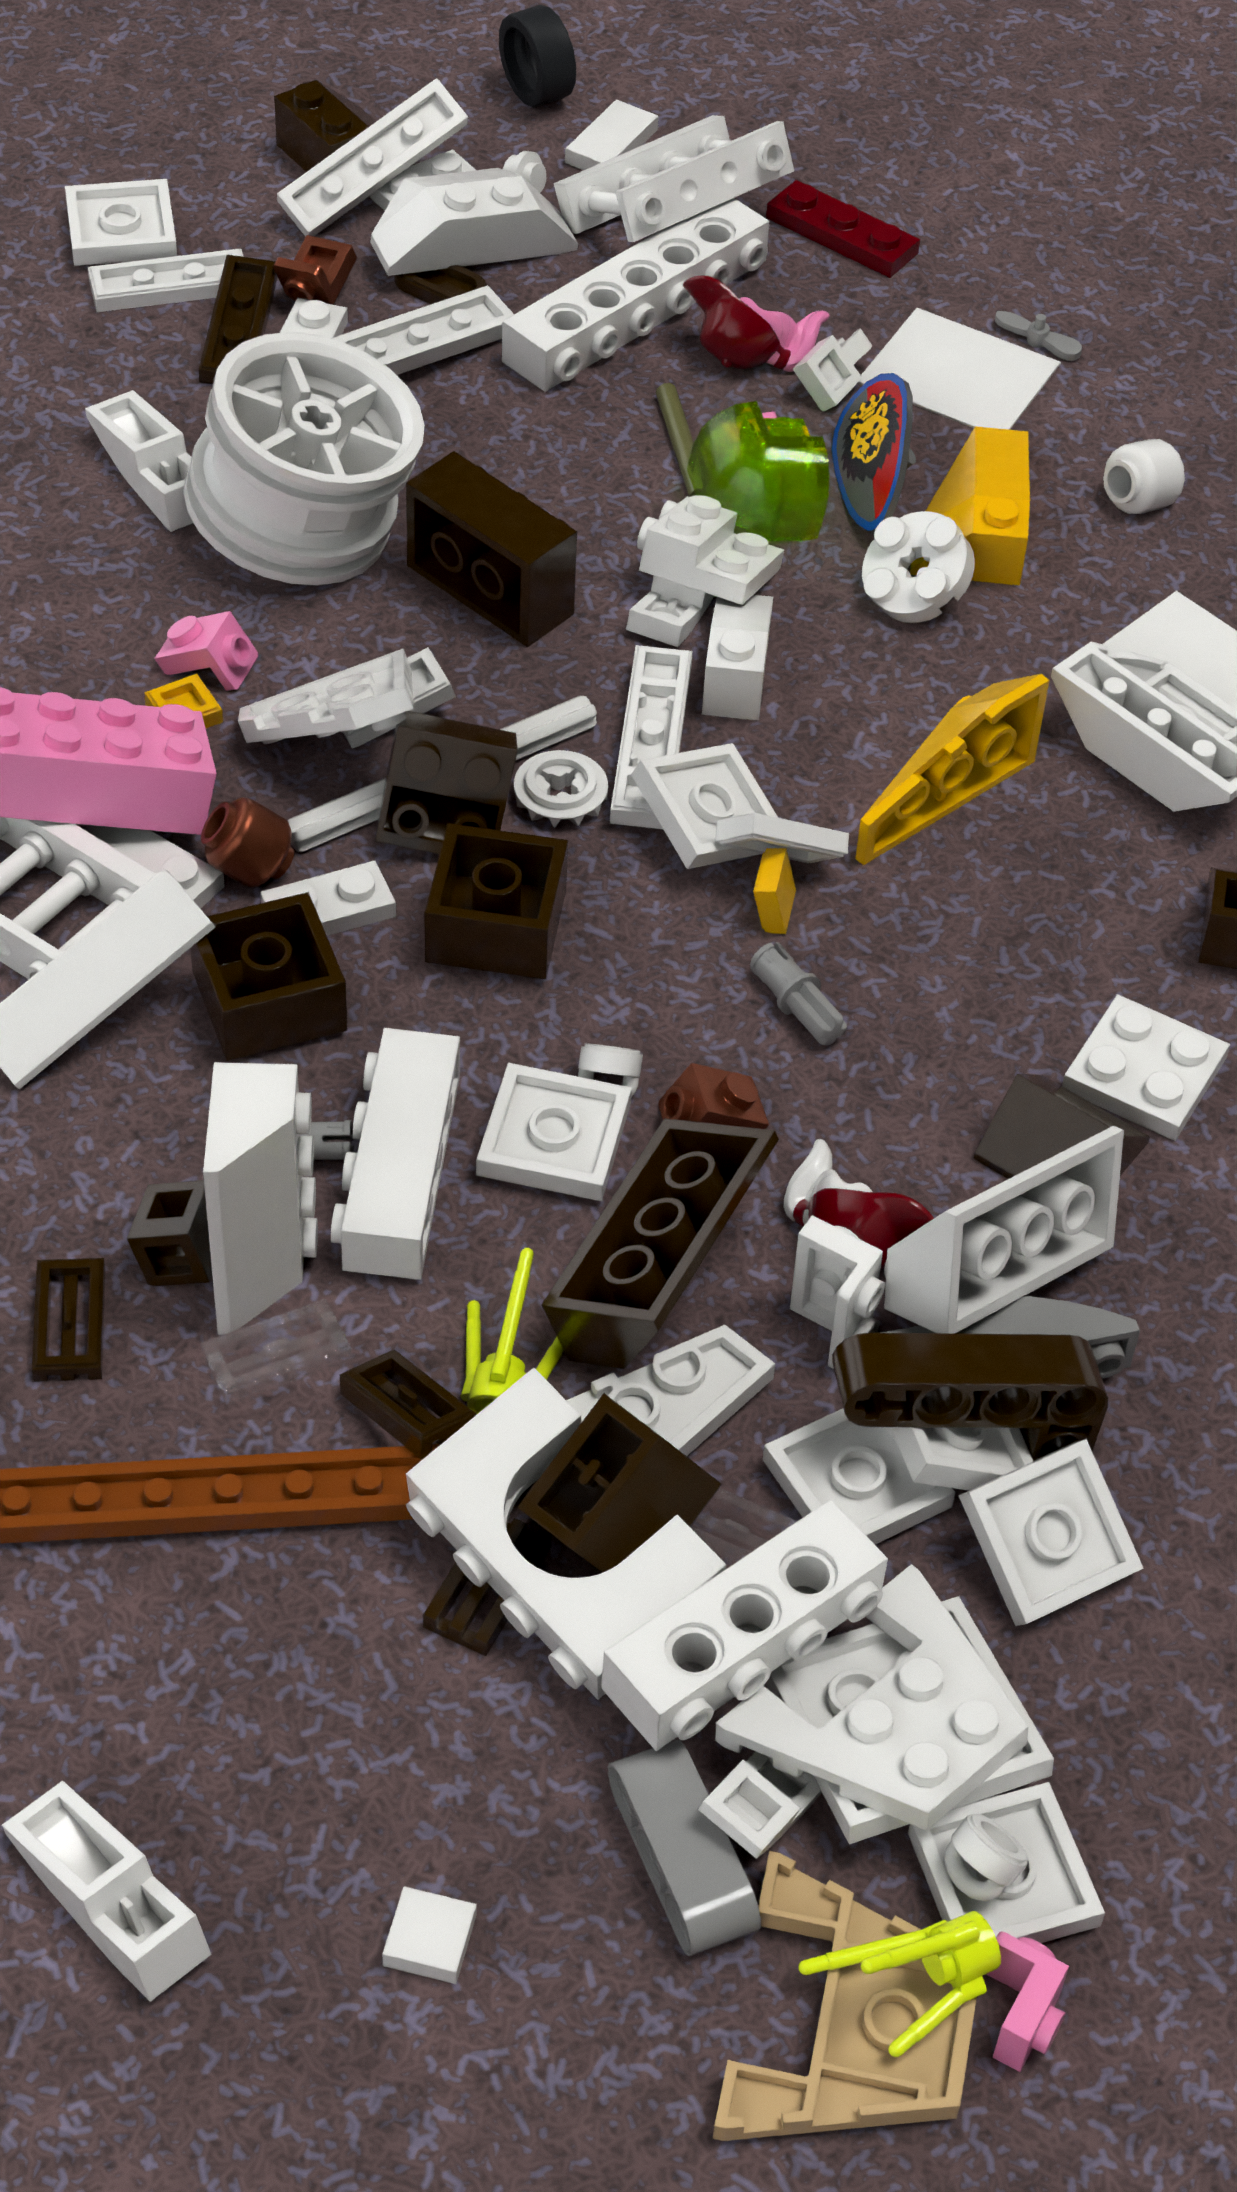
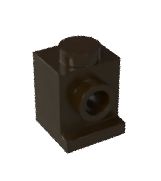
[127,1180,212,1286]

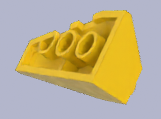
[910,426,1030,585]
[855,674,1050,865]

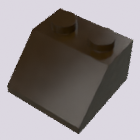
[274,80,376,172]

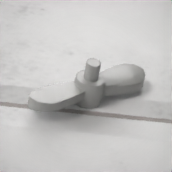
[995,311,1082,361]

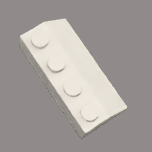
[203,1062,318,1335]
[884,1126,1124,1334]

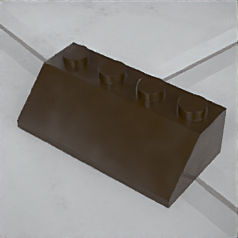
[541,1118,779,1369]

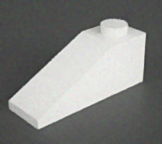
[702,595,773,720]

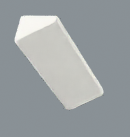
[0,869,215,1089]

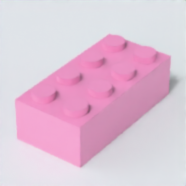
[0,687,217,835]

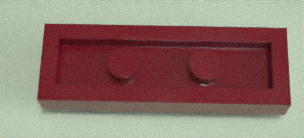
[766,180,920,278]

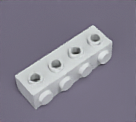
[331,1028,460,1280]

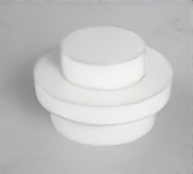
[503,151,546,193]

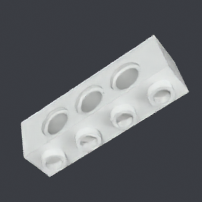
[601,1499,888,1751]

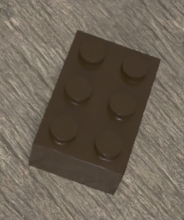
[406,451,577,647]

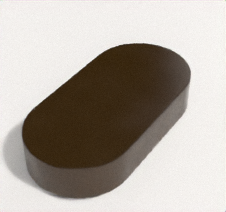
[394,265,487,304]

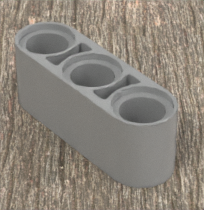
[608,1739,761,1956]

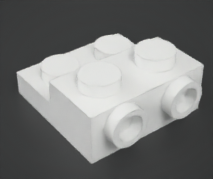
[637,495,784,605]

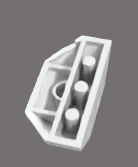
[370,168,578,276]
[1051,642,1237,812]

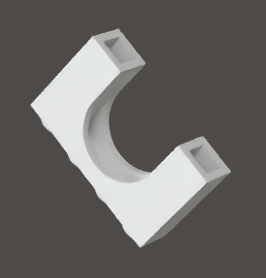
[406,1368,726,1700]

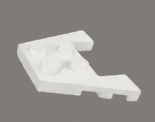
[715,1565,1029,1831]

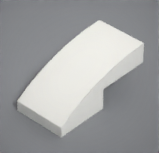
[626,576,714,647]
[698,1752,821,1859]

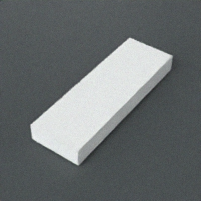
[88,249,244,312]

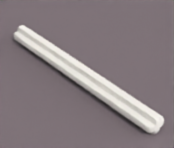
[287,695,597,852]

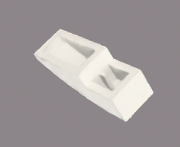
[85,390,193,532]
[2,1781,212,2002]

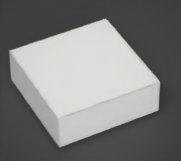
[382,1886,477,1984]

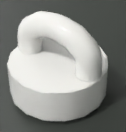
[578,1043,643,1097]
[944,1814,1027,1901]

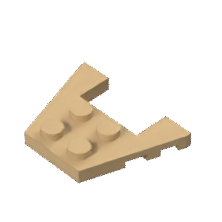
[713,1851,977,2141]

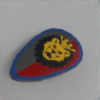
[832,373,916,534]

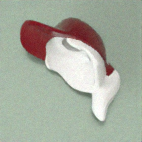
[784,1139,934,1271]

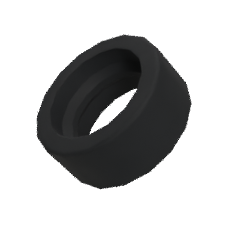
[499,5,576,108]

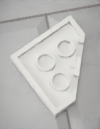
[238,649,414,744]

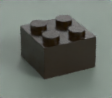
[424,823,568,979]
[190,892,348,1061]

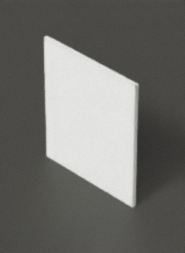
[857,308,1061,430]
[1103,591,1237,709]

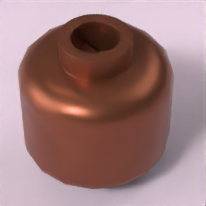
[201,797,294,888]

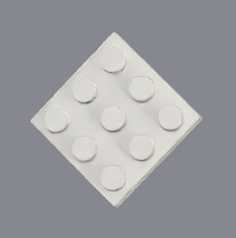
[765,1596,1054,1844]

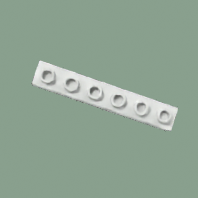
[502,198,769,392]

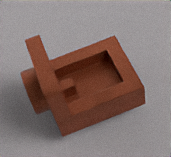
[273,235,357,305]
[658,1063,769,1129]

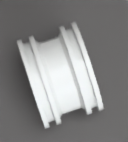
[183,332,425,586]

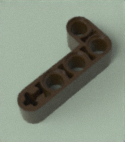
[832,1333,1108,1461]

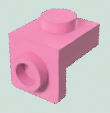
[154,611,258,691]
[986,1931,1069,2072]

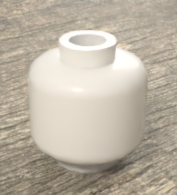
[1103,439,1185,514]

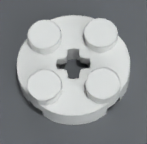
[862,511,975,623]

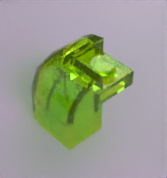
[686,401,830,541]

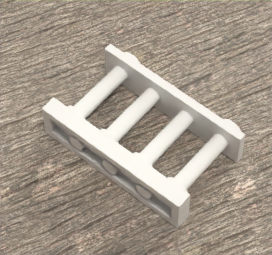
[554,115,794,242]
[0,817,156,980]

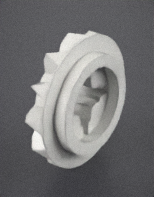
[514,750,608,828]

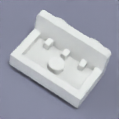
[790,1215,885,1369]

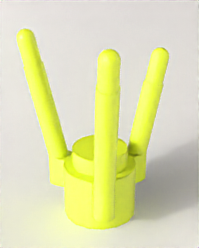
[460,1247,564,1415]
[798,1911,1001,2057]

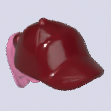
[682,275,830,372]

